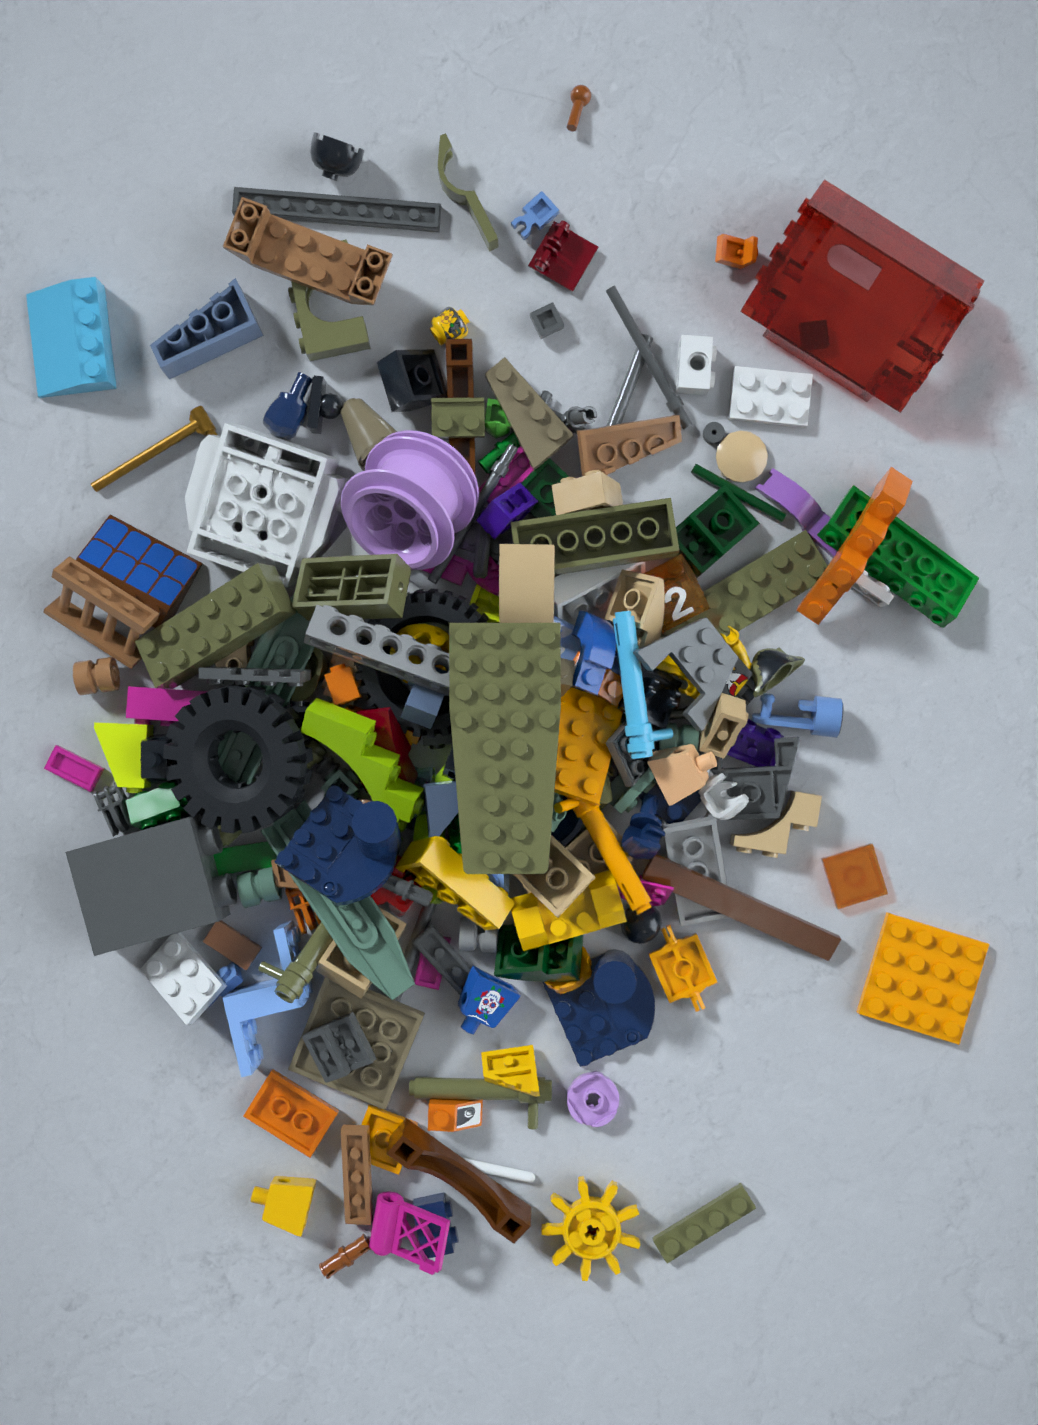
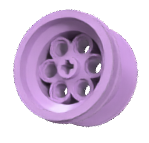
[341,430,479,570]

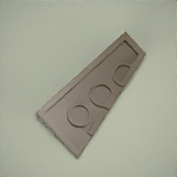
[485,357,574,471]

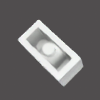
[675,335,717,395]

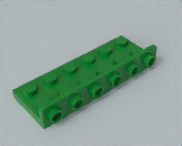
[817,485,979,628]

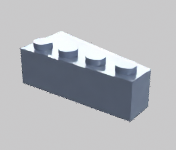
[150,278,264,380]

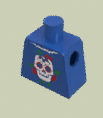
[458,966,521,1035]

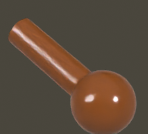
[567,85,591,132]

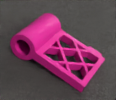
[369,1191,451,1275]

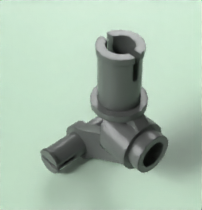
[540,390,597,434]

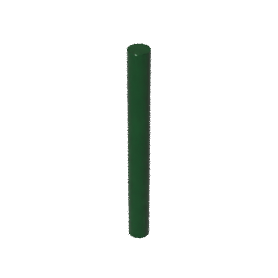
[691,464,787,523]

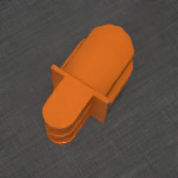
[285,888,321,935]

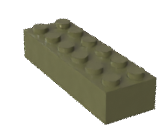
[511,498,679,575]
[135,563,296,689]

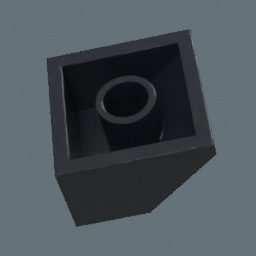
[377,349,448,412]

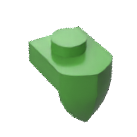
[485,398,511,438]

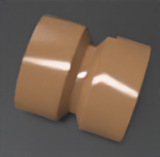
[73,657,120,695]

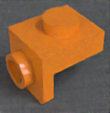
[715,234,758,269]

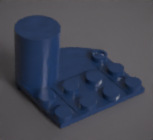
[275,785,402,906]
[543,949,655,1067]

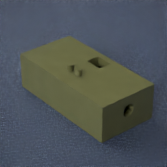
[292,554,411,621]

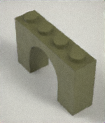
[288,239,371,362]

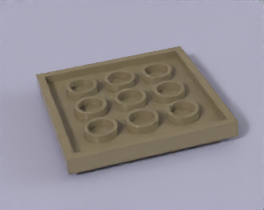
[288,977,425,1110]

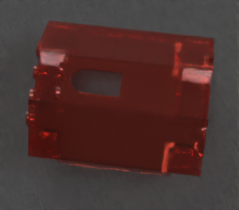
[740,179,985,413]

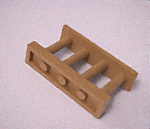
[43,556,159,669]

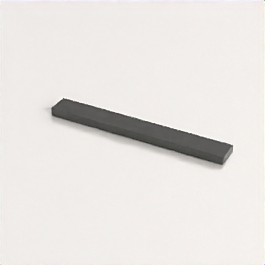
[232,187,442,232]

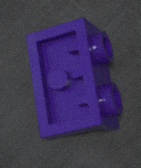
[727,718,784,767]

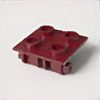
[528,220,599,292]

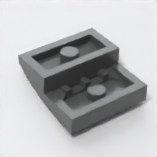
[302,1012,377,1083]

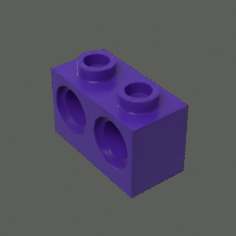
[476,483,538,539]

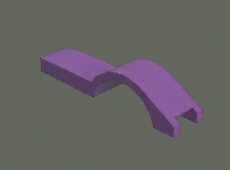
[755,468,838,558]

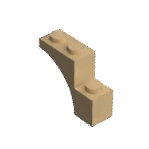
[730,791,822,858]

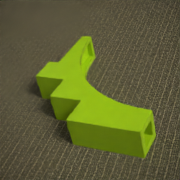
[301,698,425,842]

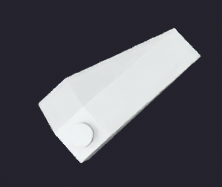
[554,561,646,625]

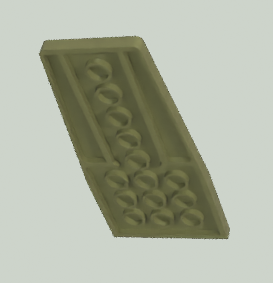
[449,623,561,874]

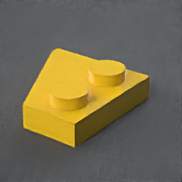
[481,1045,540,1097]

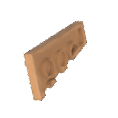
[577,415,682,476]

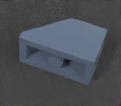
[423,780,458,837]

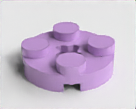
[567,1071,619,1127]

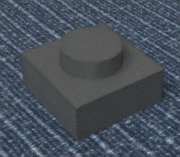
[530,302,564,339]

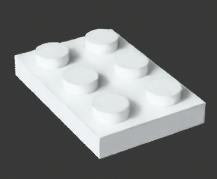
[728,366,813,428]
[140,932,227,1025]

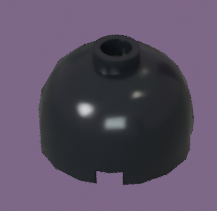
[310,132,365,181]

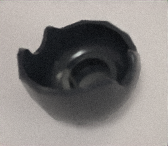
[620,906,662,944]

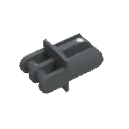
[93,782,135,837]

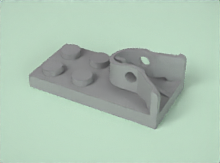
[661,811,728,926]

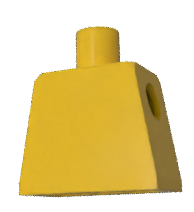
[250,1176,317,1237]

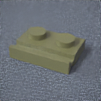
[431,397,485,438]

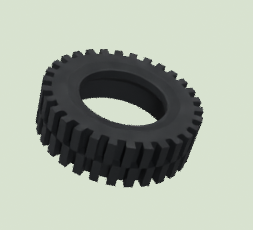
[354,588,489,738]

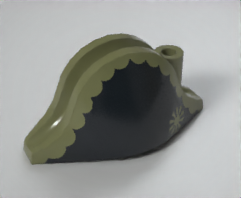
[750,647,805,698]

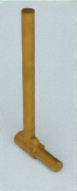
[91,406,217,492]

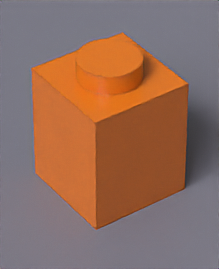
[324,663,363,706]

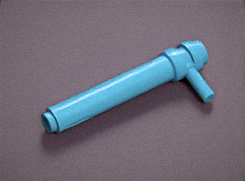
[613,611,673,759]

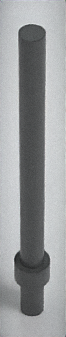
[606,285,692,429]
[428,444,518,584]

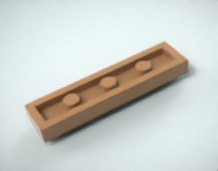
[341,1124,373,1225]

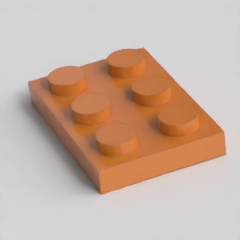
[243,1069,339,1158]

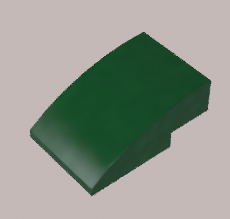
[676,485,760,580]
[494,924,584,982]

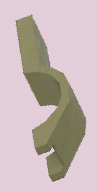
[438,133,499,252]

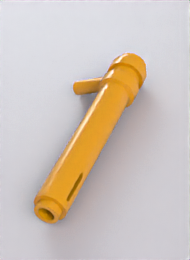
[554,796,652,915]

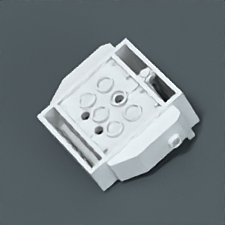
[185,423,346,587]

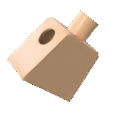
[647,744,717,806]

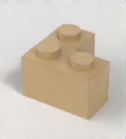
[552,470,623,515]

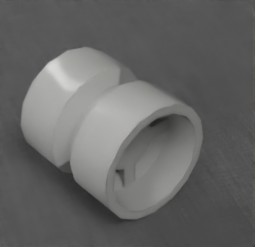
[459,917,497,953]

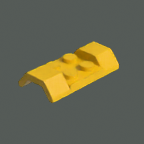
[511,870,627,951]

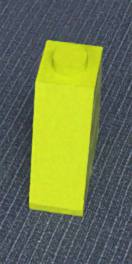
[94,722,154,793]

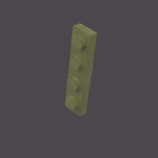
[652,1183,756,1263]

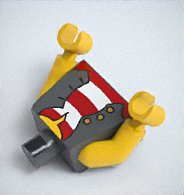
[679,626,755,705]

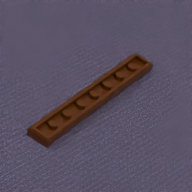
[641,854,841,961]

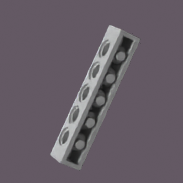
[304,605,449,696]

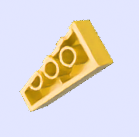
[395,836,515,930]

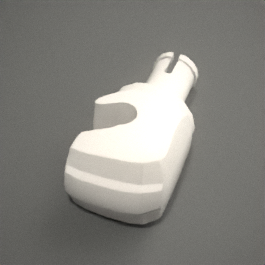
[698,769,749,820]

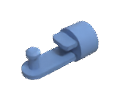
[751,693,843,738]

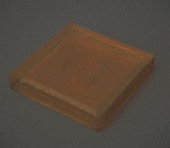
[821,843,888,909]

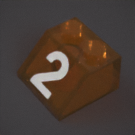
[643,554,710,632]

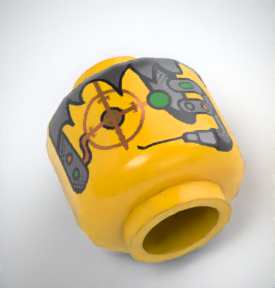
[429,307,469,346]

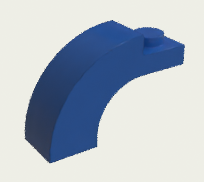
[572,610,616,695]

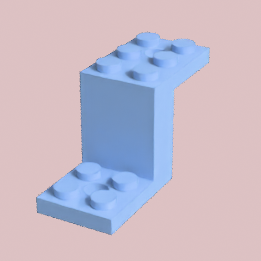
[223,921,313,1077]

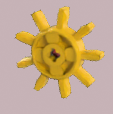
[541,1176,640,1281]

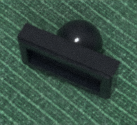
[307,375,343,434]

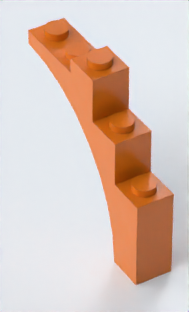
[796,467,913,625]

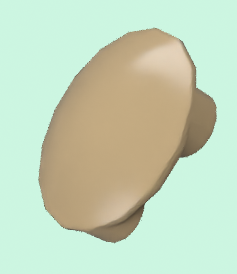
[716,431,768,482]

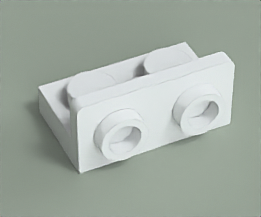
[852,570,894,607]

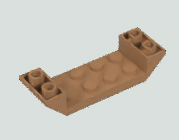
[223,197,393,305]

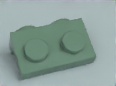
[609,767,656,814]

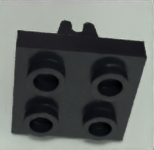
[618,662,682,730]

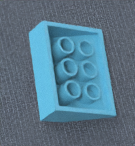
[26,277,117,398]

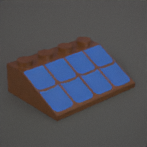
[76,514,203,628]

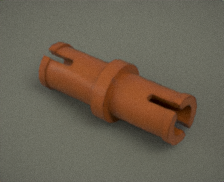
[319,1234,371,1279]

